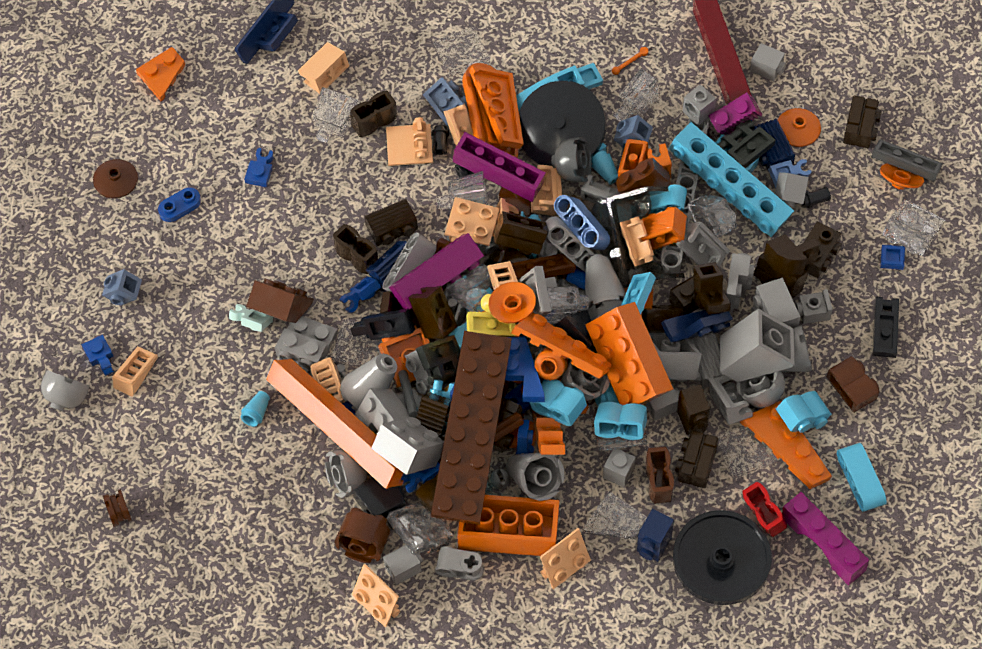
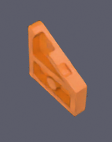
[136,47,185,101]

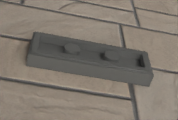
[871,139,943,182]

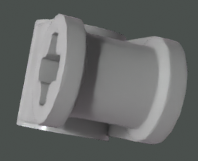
[435,546,484,580]

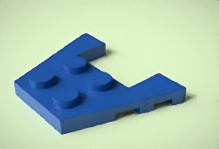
[450,337,545,402]

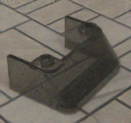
[593,186,685,290]

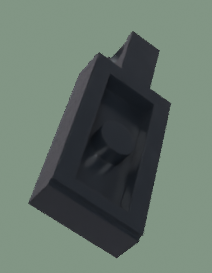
[350,308,416,340]

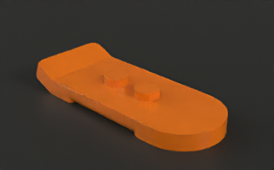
[462,63,518,158]

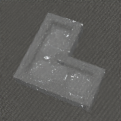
[446,263,496,312]

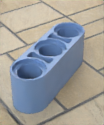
[554,195,610,250]

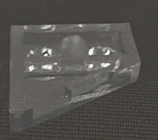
[582,491,647,540]

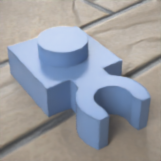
[768,159,812,188]

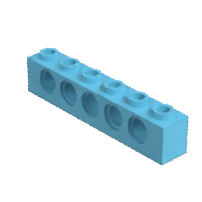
[668,122,794,237]

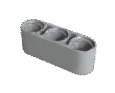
[546,216,597,272]
[382,232,436,292]

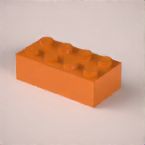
[585,302,673,405]
[458,495,559,556]

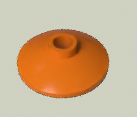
[778,108,821,147]
[880,163,924,190]
[488,282,536,323]

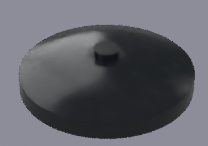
[519,81,607,166]
[673,510,772,605]

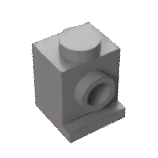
[795,289,833,324]

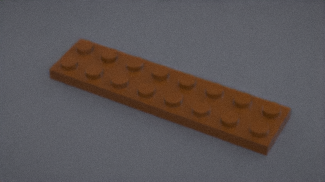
[431,331,512,525]

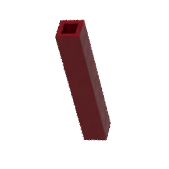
[693,0,752,105]

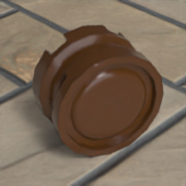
[103,489,132,527]

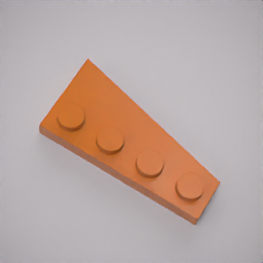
[469,65,524,149]

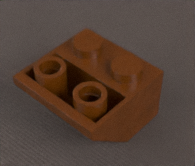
[246,278,314,323]

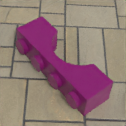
[782,492,869,586]

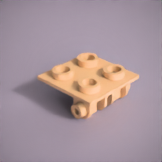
[386,117,433,166]
[444,197,500,246]
[540,528,591,589]
[352,564,400,627]

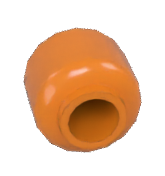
[534,347,568,381]

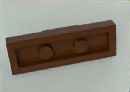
[504,253,576,280]

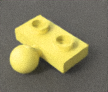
[466,294,516,337]

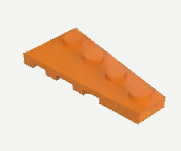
[511,313,612,379]
[740,401,832,489]

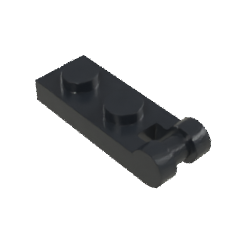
[872,296,899,358]

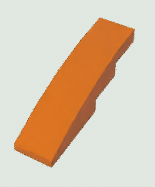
[532,410,565,455]

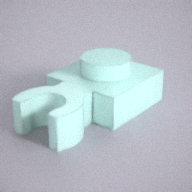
[229,304,273,332]

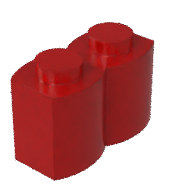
[742,482,787,537]

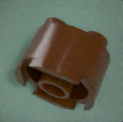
[334,508,390,563]

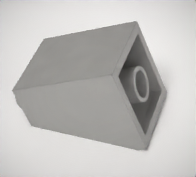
[720,308,795,382]

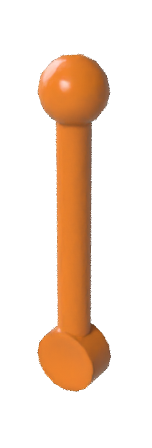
[612,47,648,75]

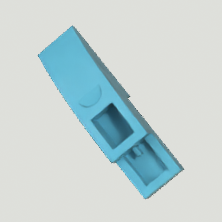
[516,63,603,111]

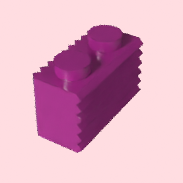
[708,93,762,135]

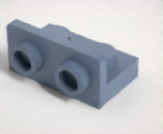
[423,77,469,127]

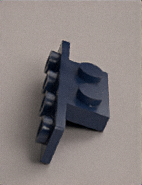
[234,0,299,64]
[661,310,733,343]

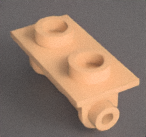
[620,216,655,267]

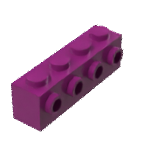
[452,132,546,202]
[389,233,484,311]

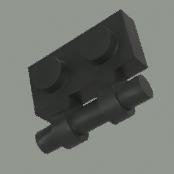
[717,120,776,168]
[416,335,461,386]

